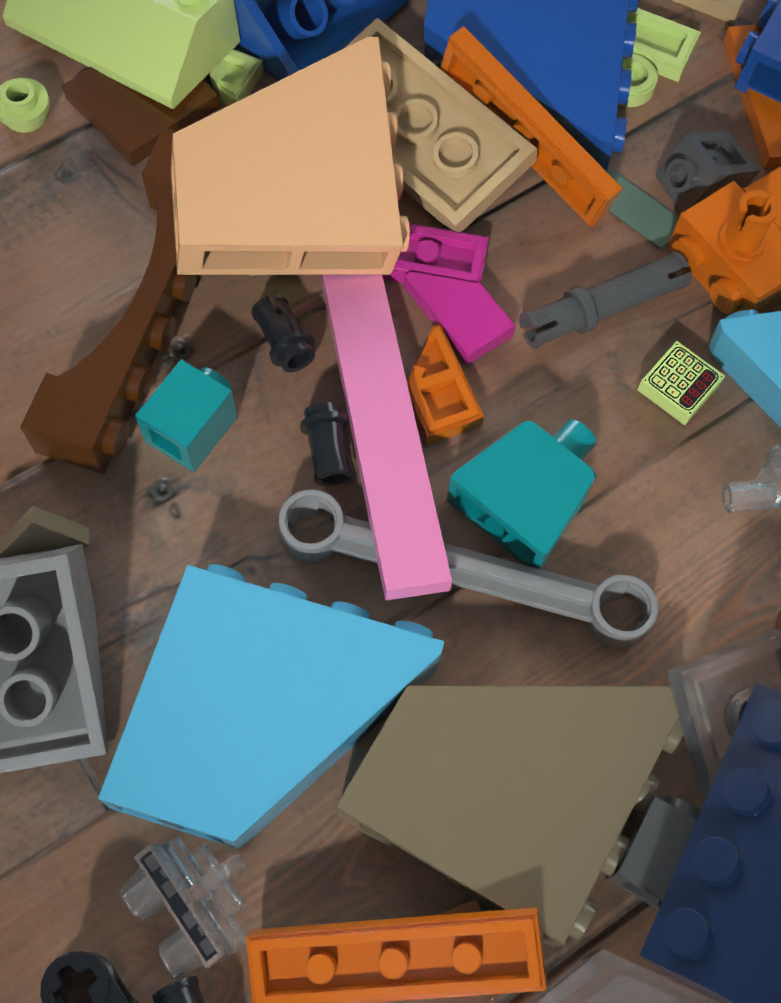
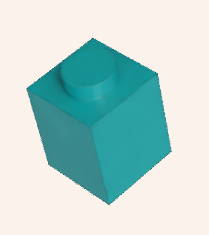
[135,359,238,473]

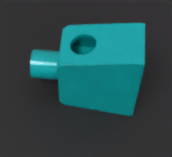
[446,419,597,570]

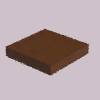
[62,67,220,166]

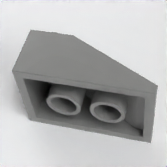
[0,544,108,773]

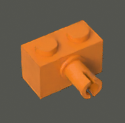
[667,181,781,315]

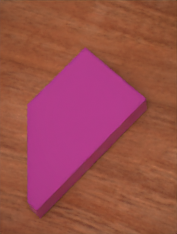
[403,272,516,365]

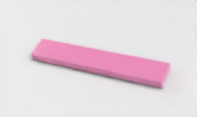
[322,275,452,601]

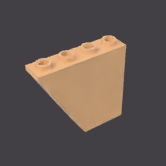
[171,37,410,275]

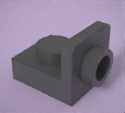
[656,130,761,213]

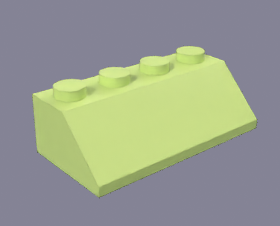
[3,0,241,109]

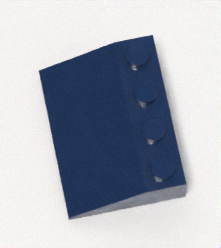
[640,683,781,1003]

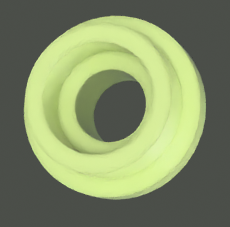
[0,78,50,133]

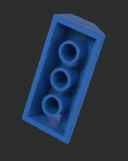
[234,0,408,81]

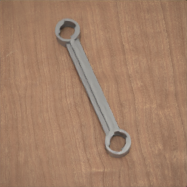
[279,490,658,648]

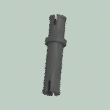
[519,251,691,349]

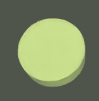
[618,54,658,107]

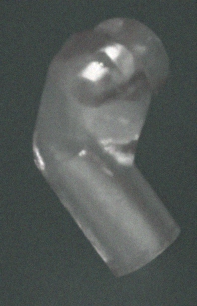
[722,444,781,513]

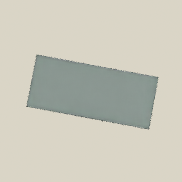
[607,167,679,249]

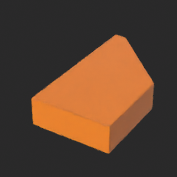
[407,324,484,445]

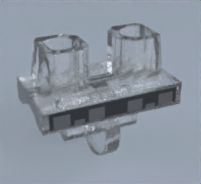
[120,837,247,978]

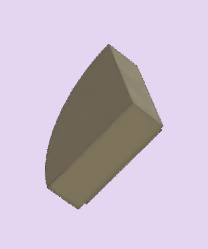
[0,505,89,558]

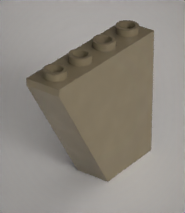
[336,686,690,948]

